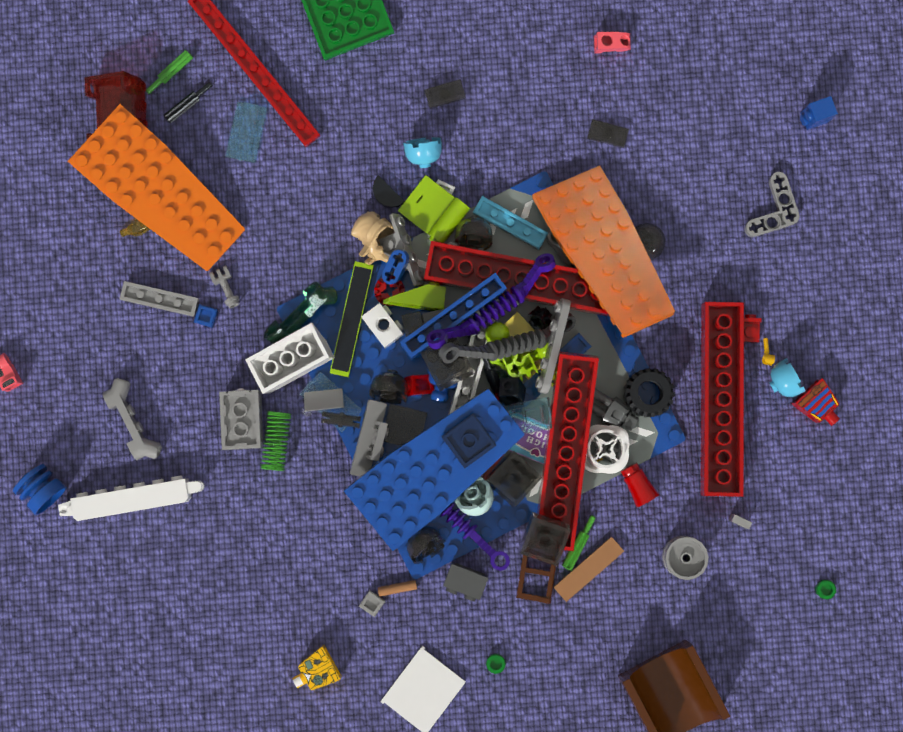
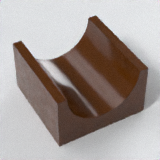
[618,639,731,732]

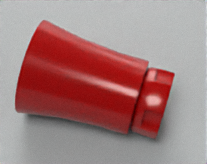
[621,462,660,507]

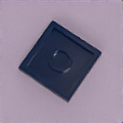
[441,413,497,469]

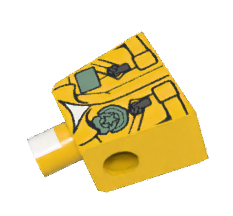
[292,645,342,690]

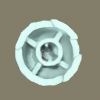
[455,477,494,516]

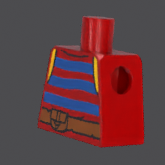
[791,378,840,426]

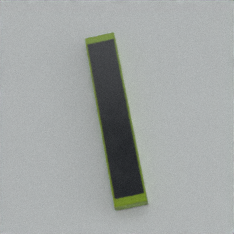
[330,261,374,377]

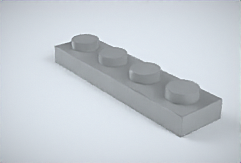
[119,281,199,317]

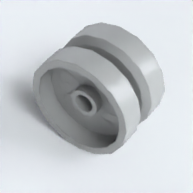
[662,535,709,580]

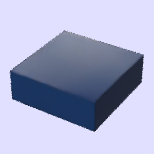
[194,304,218,328]

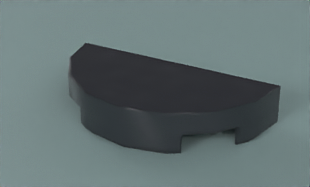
[372,175,405,208]

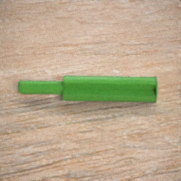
[146,50,193,94]
[562,515,596,571]

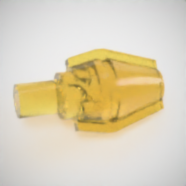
[120,219,150,237]

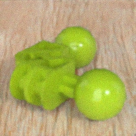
[485,322,549,381]

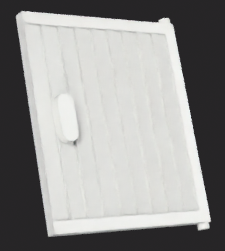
[380,646,466,732]

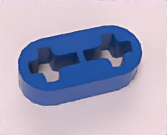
[382,250,409,285]

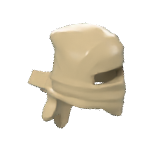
[351,211,395,265]

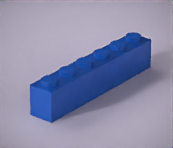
[400,273,507,360]

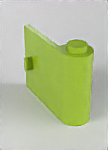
[398,175,470,243]

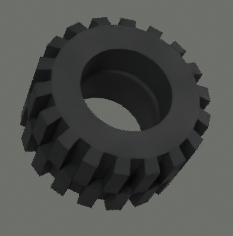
[624,368,675,417]

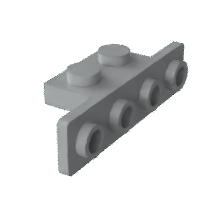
[379,213,425,286]
[350,399,389,477]

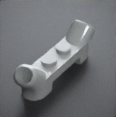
[102,378,162,461]

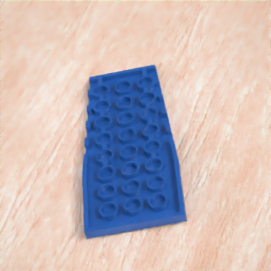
[344,388,525,551]

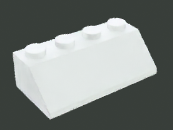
[245,323,335,394]

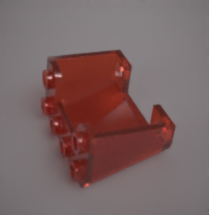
[84,71,147,139]

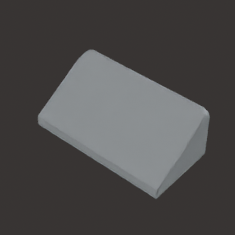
[304,388,344,412]

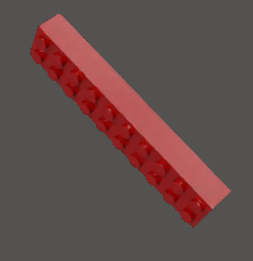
[424,241,610,317]
[701,302,744,497]
[534,351,599,551]

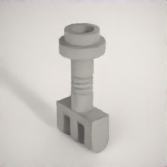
[209,265,240,309]

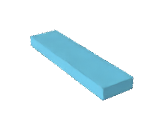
[473,196,548,250]

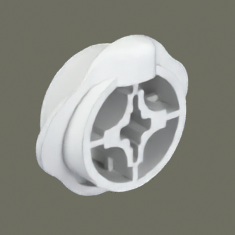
[585,425,630,474]

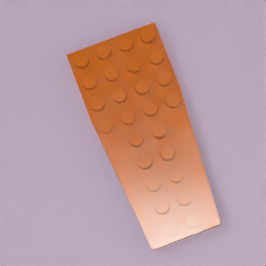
[68,104,245,271]
[532,165,675,338]

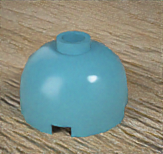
[403,137,442,168]
[769,358,806,397]

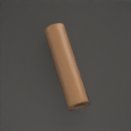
[378,580,417,597]

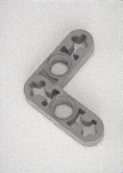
[744,172,800,237]

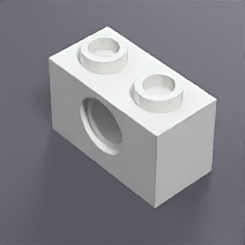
[361,303,404,349]

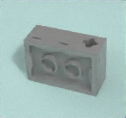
[219,388,264,450]

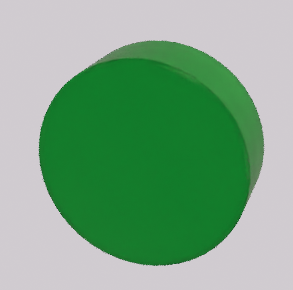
[815,579,836,599]
[486,653,506,674]

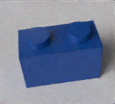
[800,96,838,130]

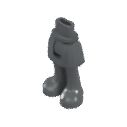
[592,388,639,431]

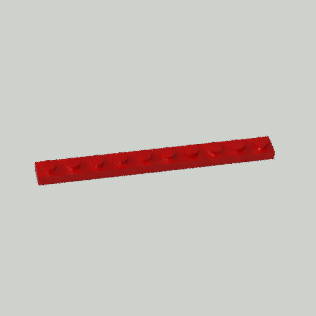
[188,0,320,147]

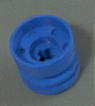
[13,464,66,516]

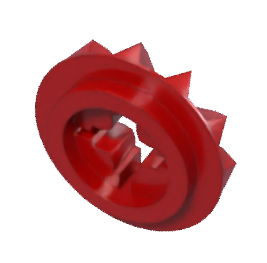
[374,276,405,306]

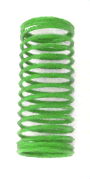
[260,411,291,471]

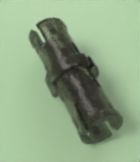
[321,411,361,429]

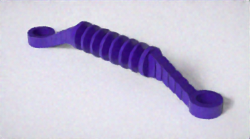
[426,253,556,349]
[440,502,510,571]

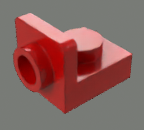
[744,314,762,343]
[403,374,434,396]

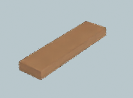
[553,537,624,602]

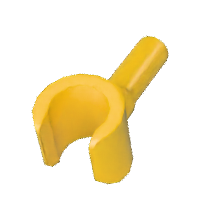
[762,338,775,366]

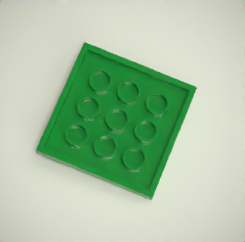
[301,0,394,61]

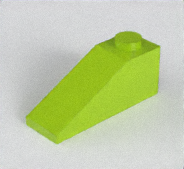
[383,282,446,311]

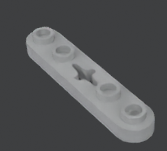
[535,298,571,394]

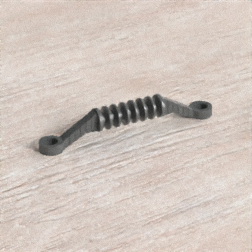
[438,313,576,363]

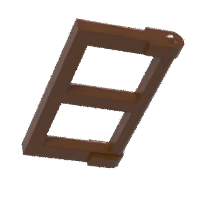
[516,540,559,604]

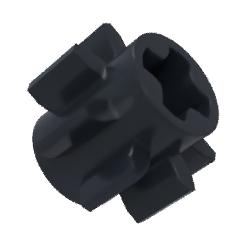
[528,306,552,330]

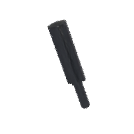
[163,82,213,124]
[482,358,503,403]

